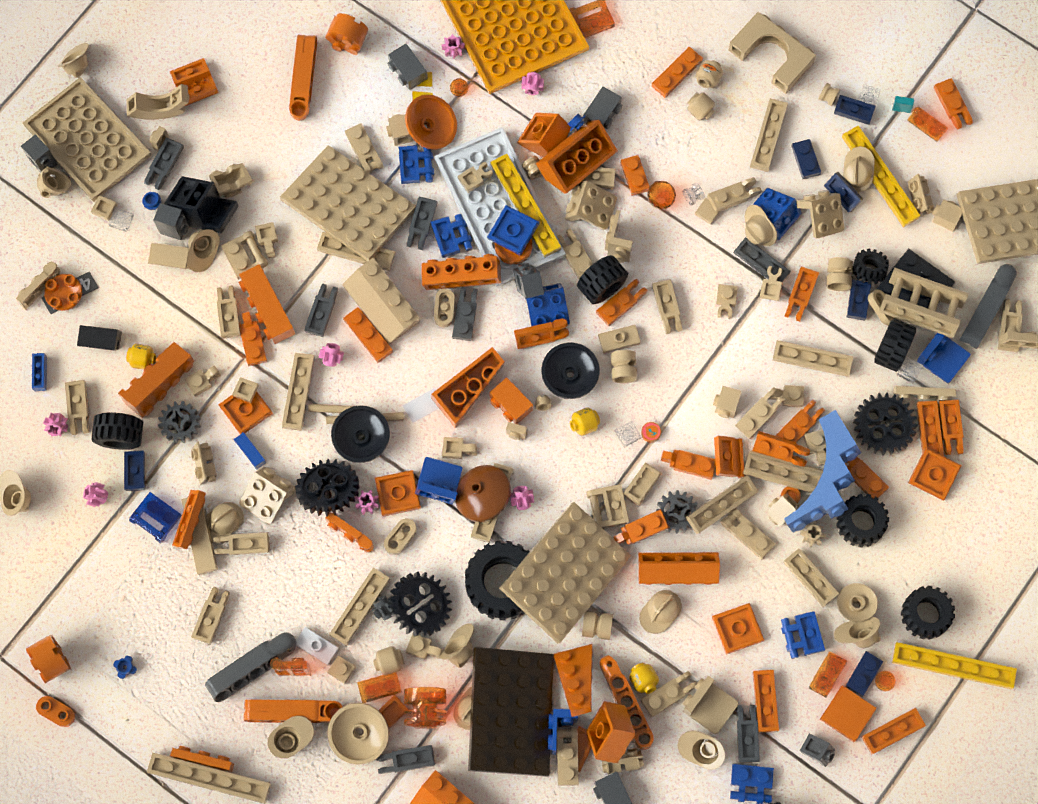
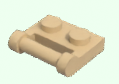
[221,231,268,280]
[586,484,629,529]

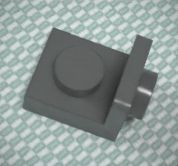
[799,733,835,767]

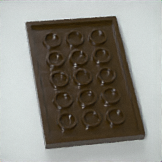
[468,647,554,777]

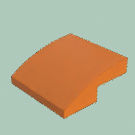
[169,58,219,106]

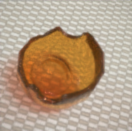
[647,181,676,209]

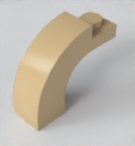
[126,84,189,120]

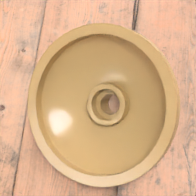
[327,703,389,765]

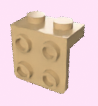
[565,181,617,230]
[796,190,844,238]
[605,210,633,263]
[239,467,296,524]
[683,676,738,734]

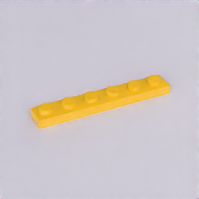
[842,125,920,227]
[490,154,561,258]
[892,642,1017,689]

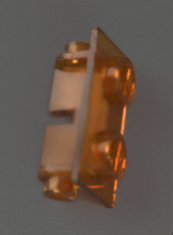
[907,106,948,142]

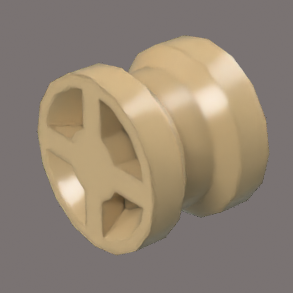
[819,83,840,106]
[522,156,542,180]

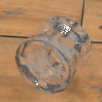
[682,182,705,206]

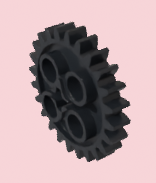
[853,392,918,456]
[295,459,360,517]
[388,571,452,637]

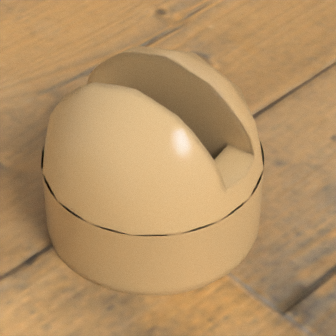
[535,395,551,411]

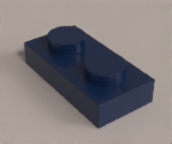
[834,95,876,125]
[791,139,821,180]
[824,172,863,213]
[846,279,871,321]
[124,450,145,491]
[845,651,884,697]

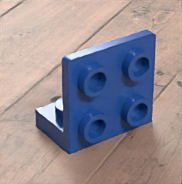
[753,188,802,240]
[525,283,570,326]
[917,333,971,384]
[415,457,463,505]
[548,709,578,755]

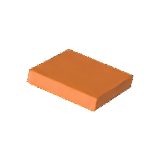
[218,391,273,434]
[908,448,962,501]
[375,470,421,517]
[712,603,764,655]
[819,685,876,742]

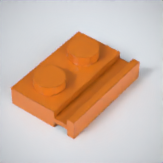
[714,435,744,478]

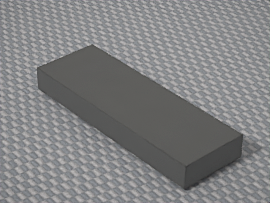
[733,237,791,282]

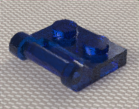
[129,492,182,543]

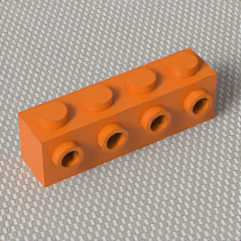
[422,254,501,290]
[238,264,295,344]
[638,552,720,585]

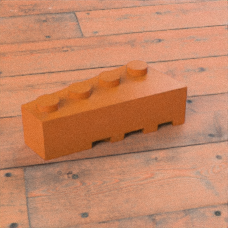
[118,342,194,418]
[431,347,505,428]

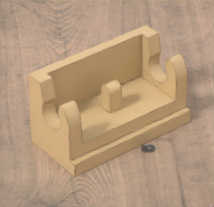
[148,243,189,269]

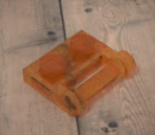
[569,0,615,38]
[270,657,311,676]

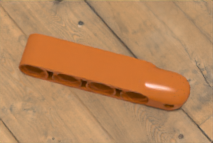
[289,34,317,121]
[600,655,654,750]
[244,699,343,723]

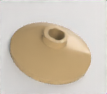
[837,583,878,622]

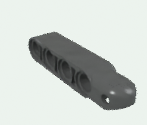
[960,264,1017,349]
[205,632,296,702]

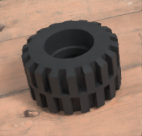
[577,255,629,305]
[874,318,916,372]
[91,412,144,450]
[836,493,889,547]
[901,585,955,640]

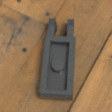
[144,138,184,190]
[407,196,438,250]
[304,283,338,337]
[452,287,478,341]
[736,705,760,763]
[376,745,435,774]

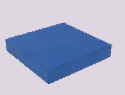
[487,205,539,256]

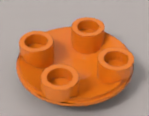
[45,274,82,311]

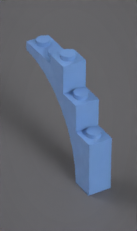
[784,410,861,533]

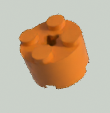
[325,13,368,55]
[26,635,71,684]

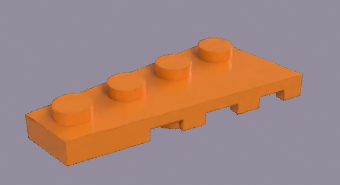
[554,644,593,717]

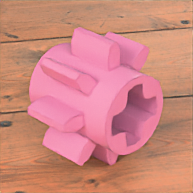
[441,34,465,59]
[521,72,544,95]
[319,343,344,367]
[43,412,69,437]
[83,482,108,507]
[510,486,534,510]
[355,490,379,515]

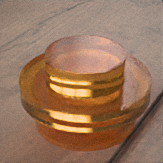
[450,78,469,97]
[875,671,896,692]

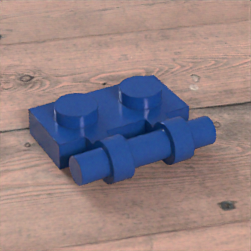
[399,145,434,184]
[431,214,473,258]
[781,611,825,659]
[730,764,774,804]

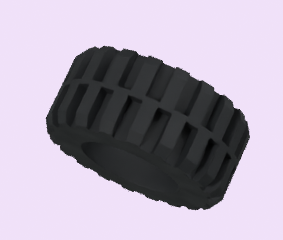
[465,541,530,621]

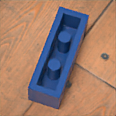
[32,353,47,392]
[234,432,266,470]

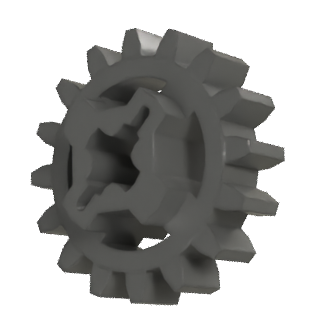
[158,401,201,444]
[656,490,698,534]

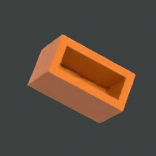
[489,377,533,424]

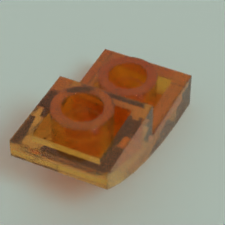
[809,651,847,698]

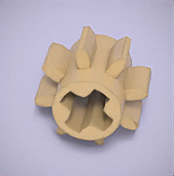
[800,521,826,547]

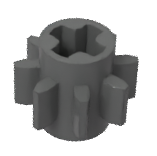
[372,595,394,621]

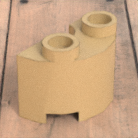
[209,163,253,198]

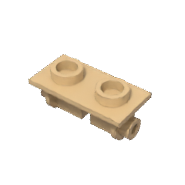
[908,174,934,214]
[191,442,217,485]
[601,748,644,774]

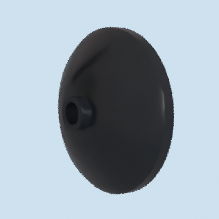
[541,342,600,399]
[331,405,390,463]

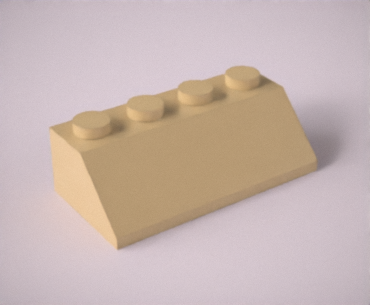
[342,258,420,345]

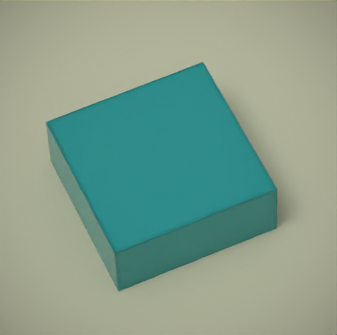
[892,96,914,113]

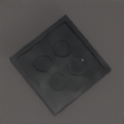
[876,248,955,309]

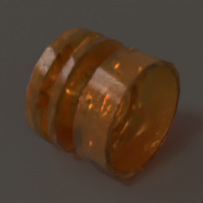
[404,687,446,729]

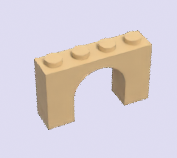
[728,12,816,94]

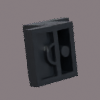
[164,176,239,234]

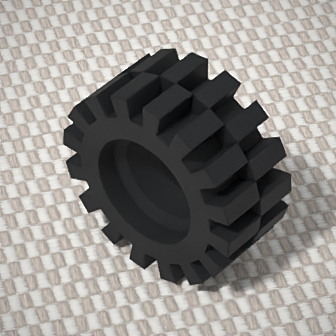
[852,248,889,284]

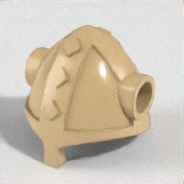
[37,166,71,198]

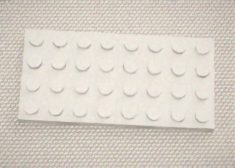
[434,127,566,287]

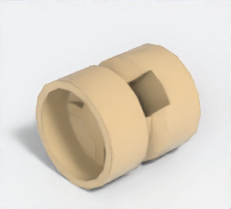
[826,257,853,291]
[611,350,637,383]
[582,611,613,640]

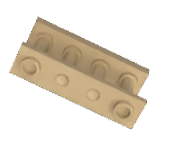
[879,268,968,338]

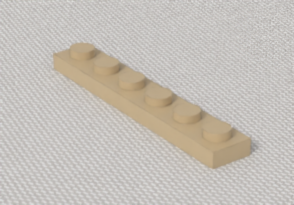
[147,752,271,804]

